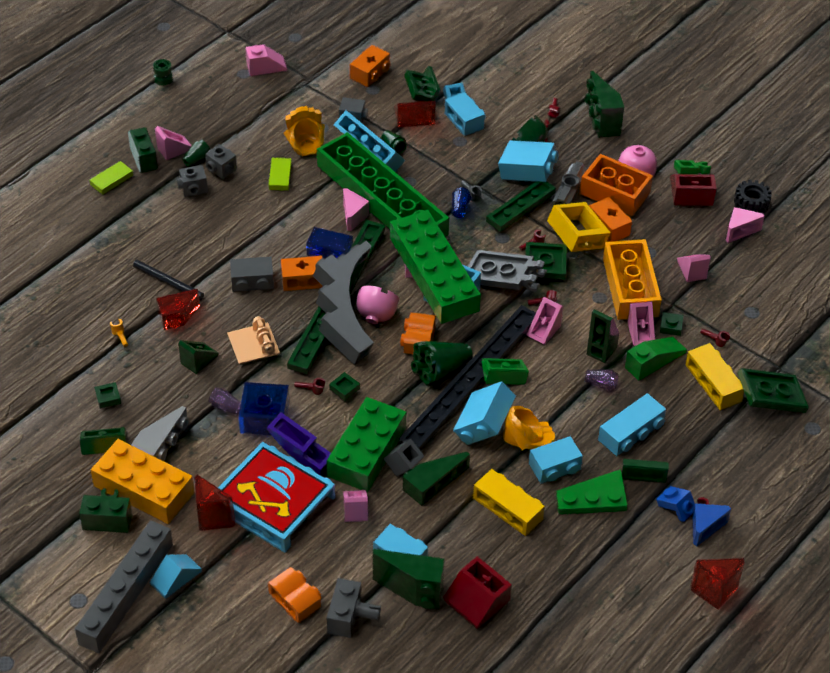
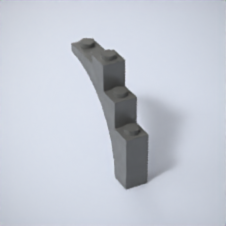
[313,241,374,365]

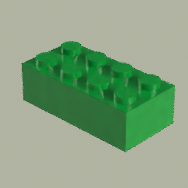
[327,397,407,492]

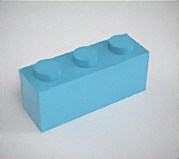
[598,393,666,456]

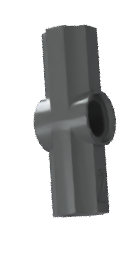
[552,161,587,206]

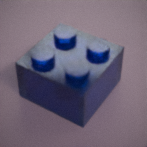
[239,382,290,435]

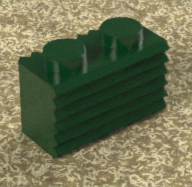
[128,127,158,173]

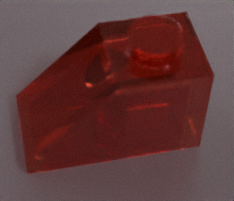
[156,289,200,330]

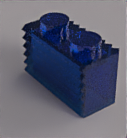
[306,227,353,259]

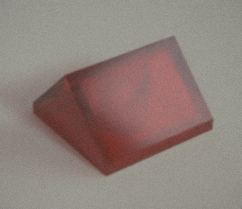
[394,101,436,127]
[194,474,235,531]
[690,558,745,609]

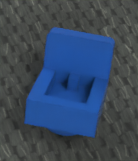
[656,486,695,522]

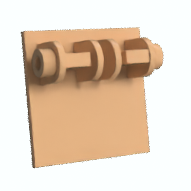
[227,316,280,364]

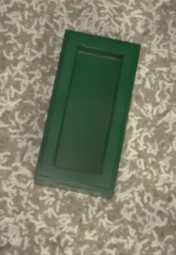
[621,459,669,483]

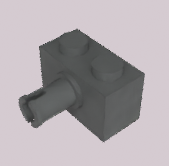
[327,578,381,638]

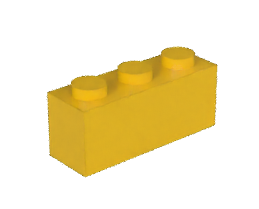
[686,343,744,410]
[473,469,545,536]

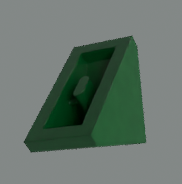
[178,340,219,374]

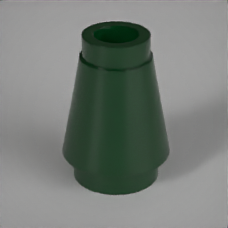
[381,130,407,154]
[182,140,211,167]

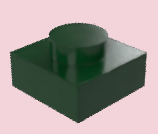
[660,312,683,336]
[329,372,360,401]
[94,382,121,409]

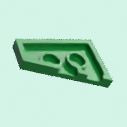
[556,469,627,515]

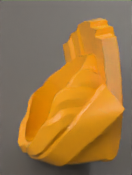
[284,106,325,156]
[503,406,555,450]

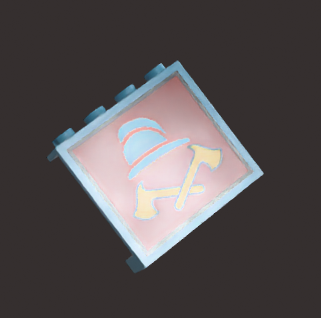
[211,442,335,553]

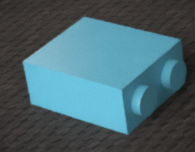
[498,140,558,182]
[453,381,516,445]

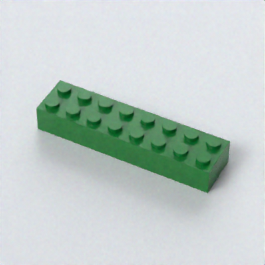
[317,132,449,237]

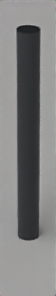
[133,260,204,300]

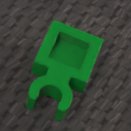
[674,160,711,175]

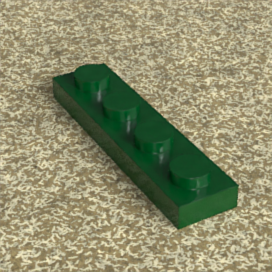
[486,181,556,232]

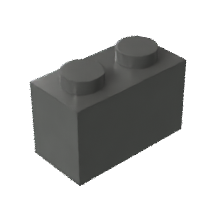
[230,257,274,292]

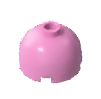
[619,145,657,177]
[356,286,399,324]

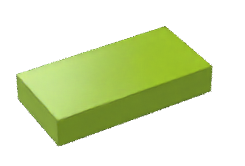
[269,158,292,191]
[89,161,133,195]

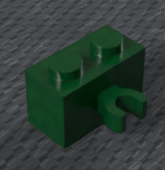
[79,488,132,533]

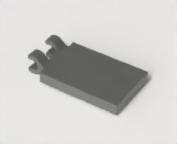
[468,250,547,292]

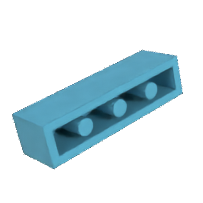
[334,110,405,172]

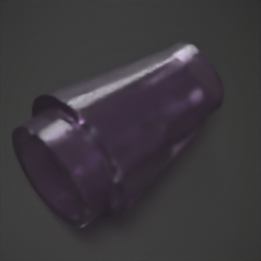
[585,369,619,391]
[208,387,243,415]

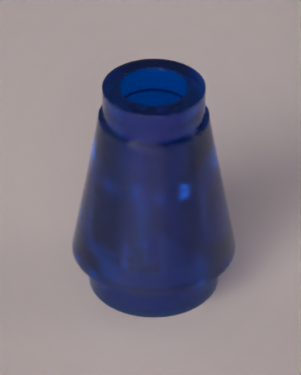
[452,187,471,218]

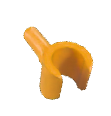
[110,319,128,347]

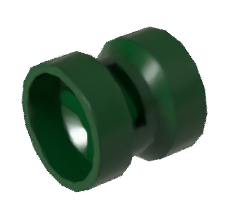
[153,59,173,86]

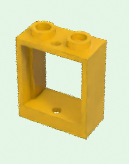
[547,202,610,252]

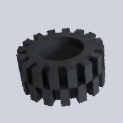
[734,180,772,214]

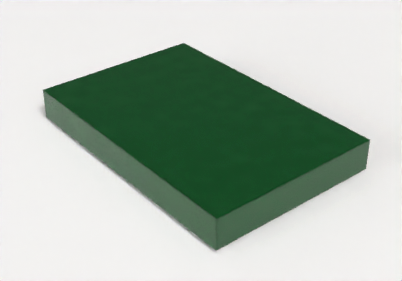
[737,368,809,413]

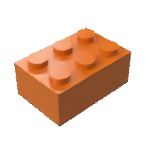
[580,154,653,216]

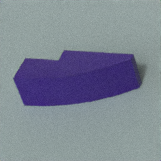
[267,412,331,476]

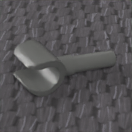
[461,180,482,200]

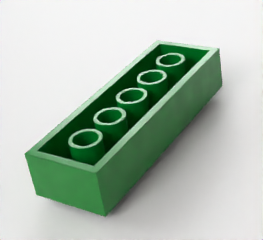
[390,210,481,324]

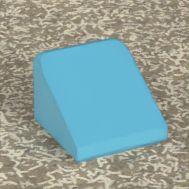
[443,83,465,99]

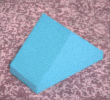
[150,554,202,599]

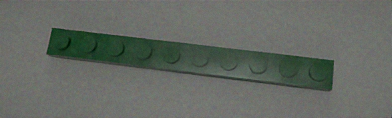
[287,220,385,374]

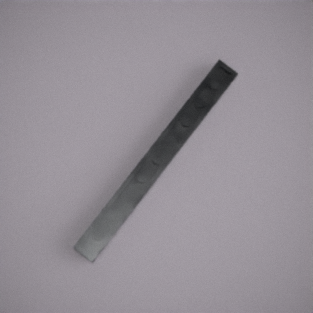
[399,305,536,451]

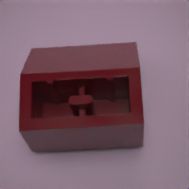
[670,174,716,206]
[443,556,512,629]

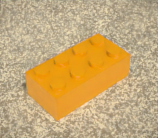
[603,239,662,320]
[91,439,195,524]

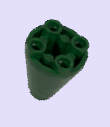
[411,341,473,385]

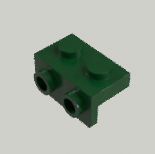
[404,66,440,104]

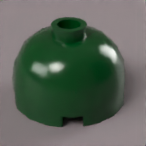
[511,115,548,142]

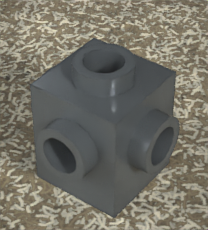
[205,144,237,179]
[176,165,208,197]

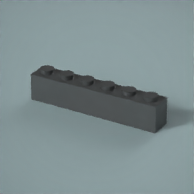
[75,520,173,653]

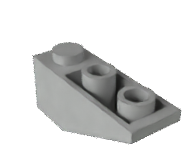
[131,406,189,461]

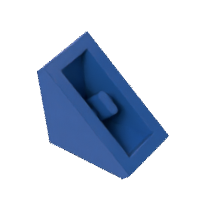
[692,504,731,547]

